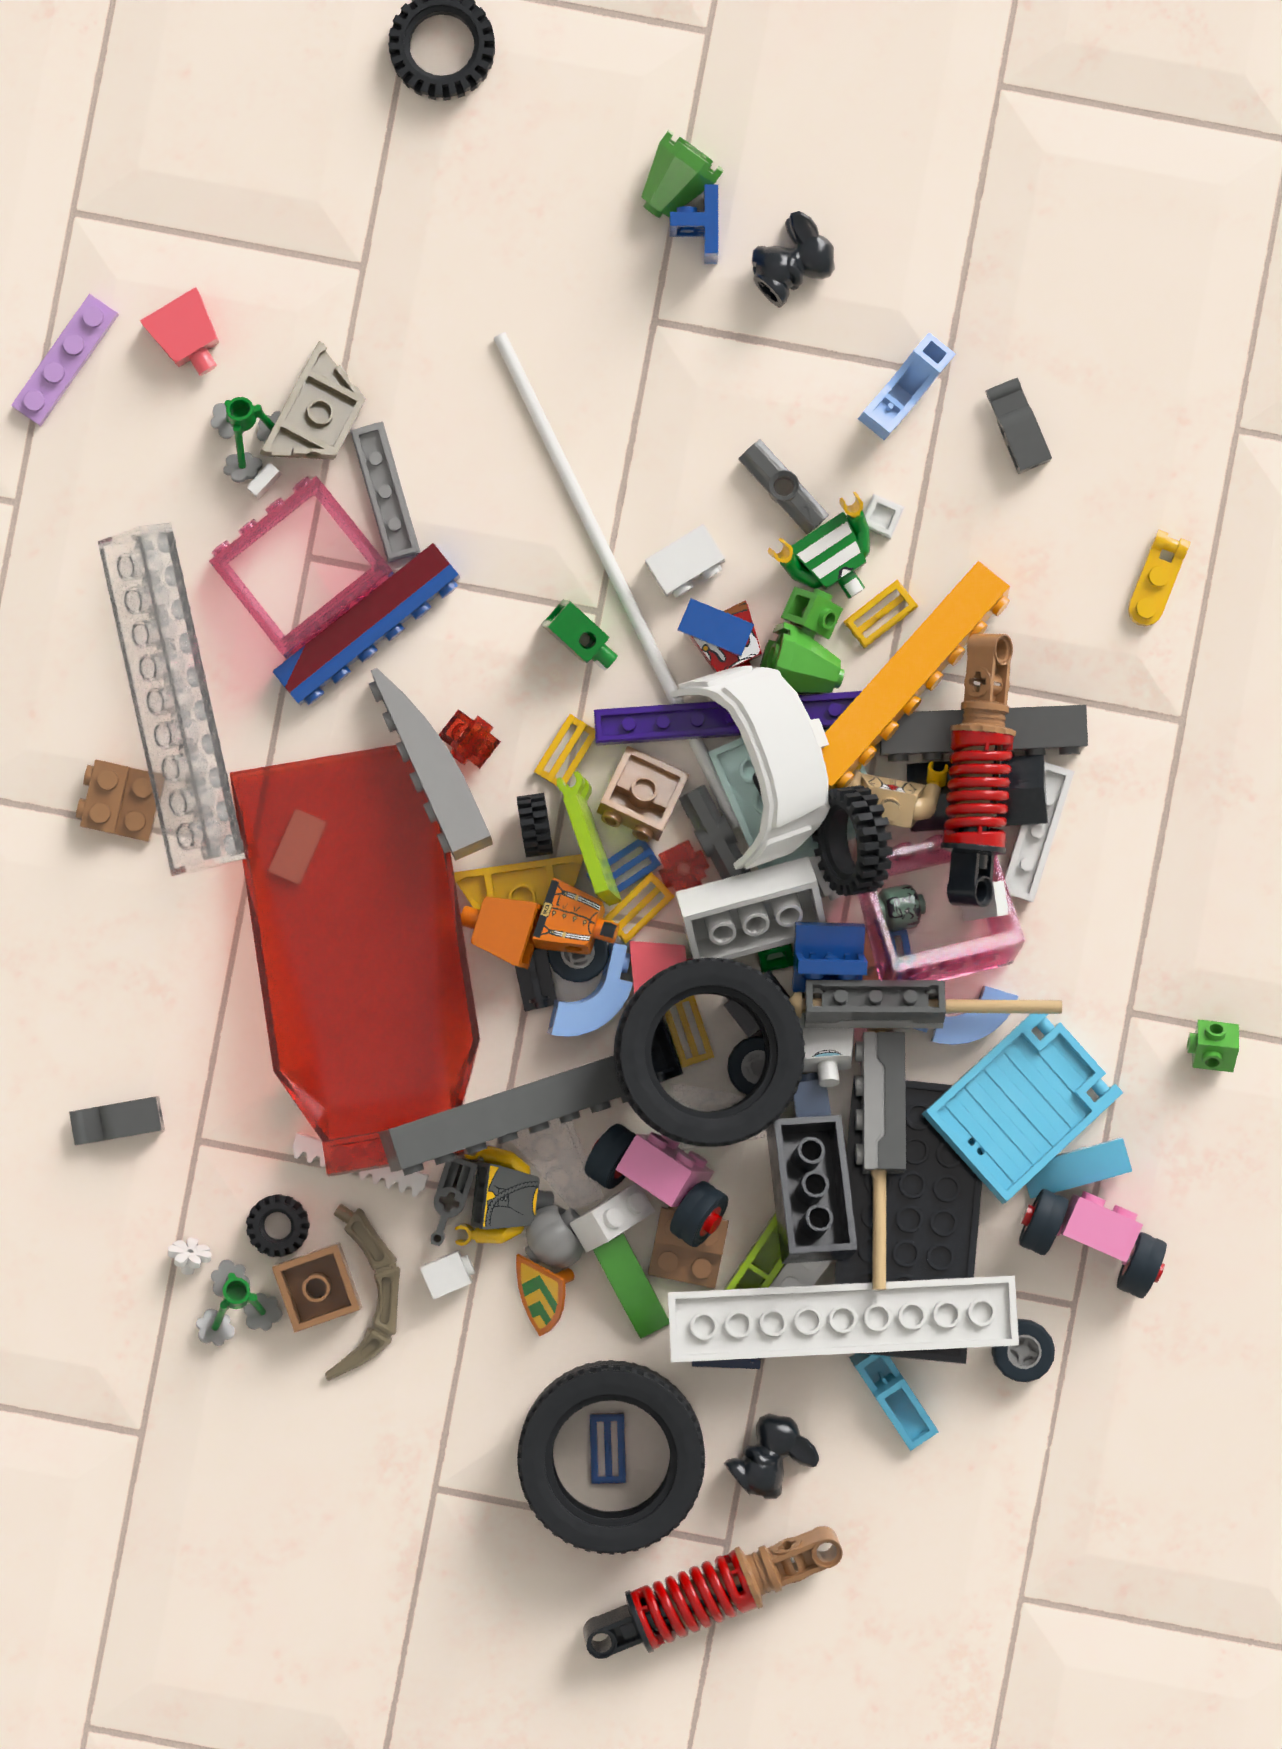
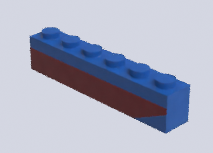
[272,543,460,705]

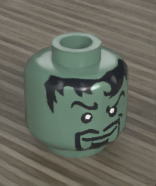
[873,884,926,932]

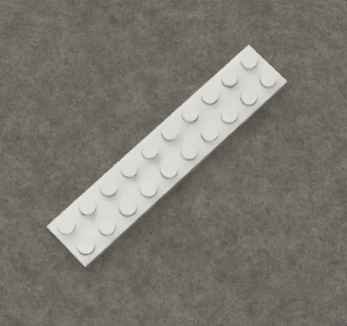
[668,1276,1019,1363]

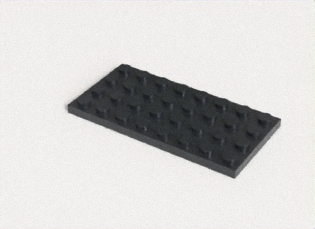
[834,1075,982,1364]

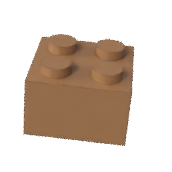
[272,1242,362,1332]

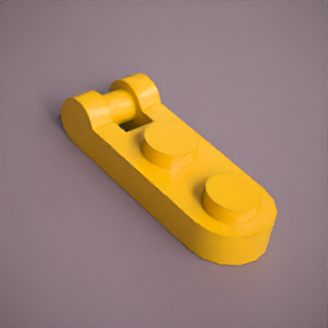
[1128,529,1190,626]

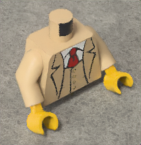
[847,761,948,828]

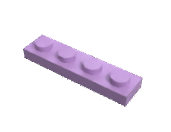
[11,293,119,426]

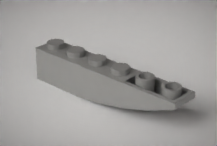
[369,668,493,861]

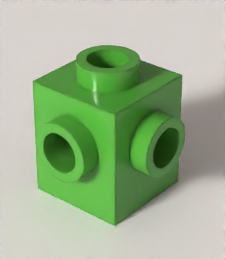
[781,586,843,640]
[1187,1019,1239,1073]

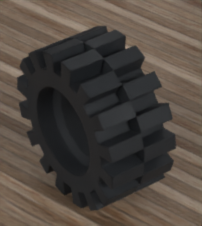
[517,793,553,858]
[246,1194,310,1257]

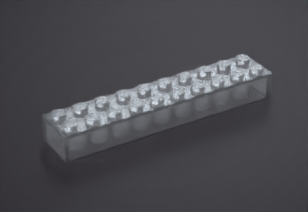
[97,522,246,876]

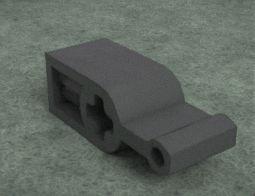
[985,377,1052,474]
[69,1096,165,1146]
[431,1155,478,1246]

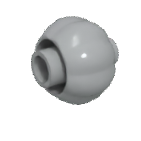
[525,1205,584,1268]

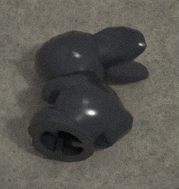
[751,211,835,308]
[723,1413,819,1499]

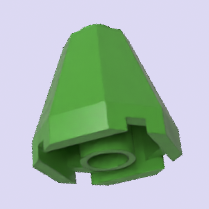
[641,129,724,218]
[760,622,845,694]

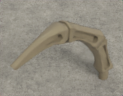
[325,1204,400,1381]

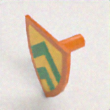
[516,1254,575,1336]

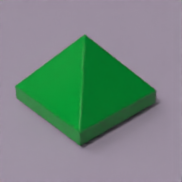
[757,943,793,973]

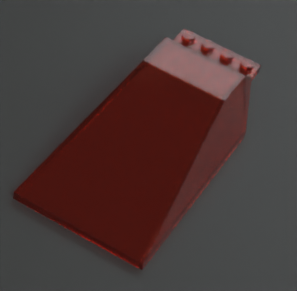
[230,745,480,1177]

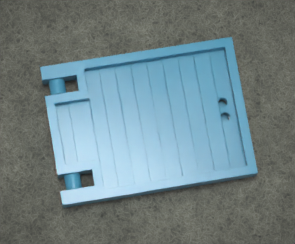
[922,1014,1123,1204]

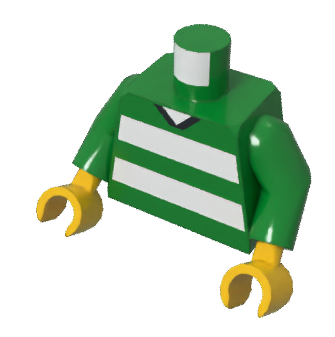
[768,492,870,599]

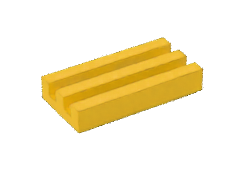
[843,579,918,649]
[534,714,595,787]
[603,872,675,944]
[665,996,714,1068]

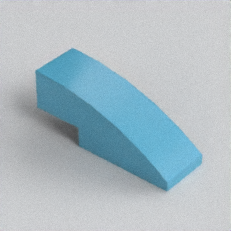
[1026,1137,1132,1199]
[849,1353,939,1451]

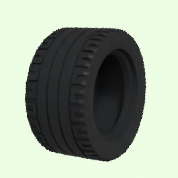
[613,958,806,1147]
[517,1360,705,1555]

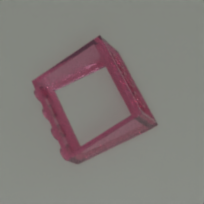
[209,476,394,659]
[855,834,1025,980]

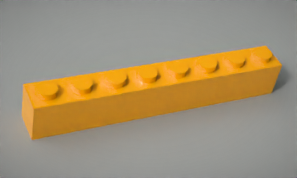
[821,561,1010,791]

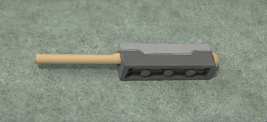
[789,980,1062,1028]
[855,1028,906,1291]

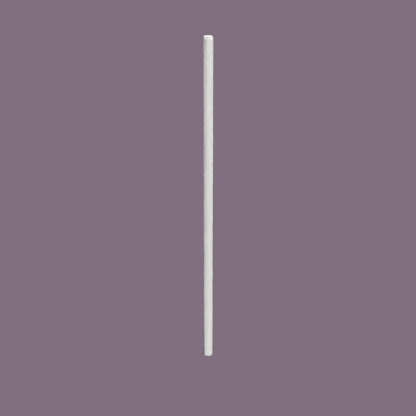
[493,332,740,829]

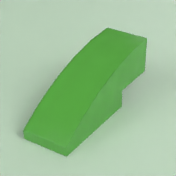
[593,1232,669,1339]

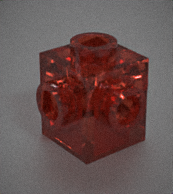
[439,709,501,769]
[658,839,710,892]

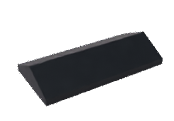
[907,755,1048,832]

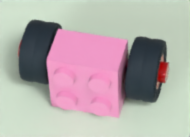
[584,1124,729,1247]
[1019,1189,1167,1299]

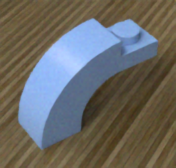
[858,333,955,440]
[547,943,633,1037]
[912,986,1018,1045]

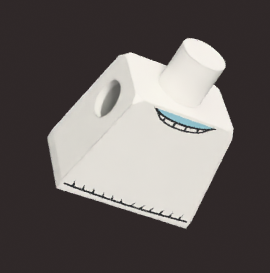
[799,1013,855,1087]

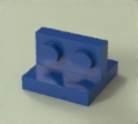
[670,184,718,264]
[792,922,868,992]

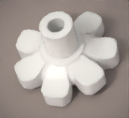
[167,1237,212,1275]

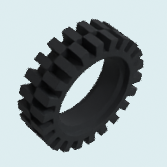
[388,0,495,101]
[812,785,893,896]

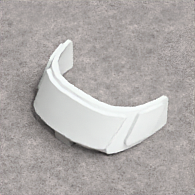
[670,666,830,870]

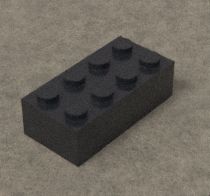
[766,1115,858,1264]

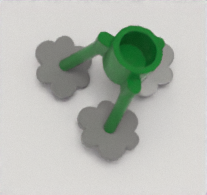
[210,397,281,483]
[196,1260,283,1346]

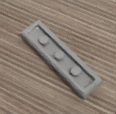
[350,421,421,563]

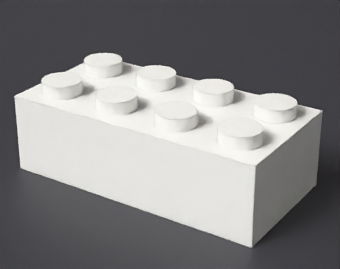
[675,856,826,960]

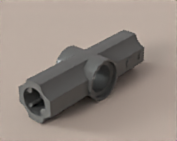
[738,439,829,535]
[679,784,751,879]

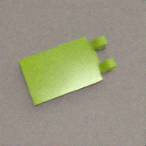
[557,771,622,906]

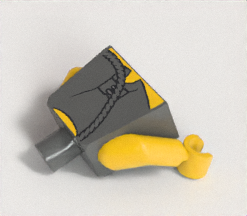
[455,1146,554,1246]

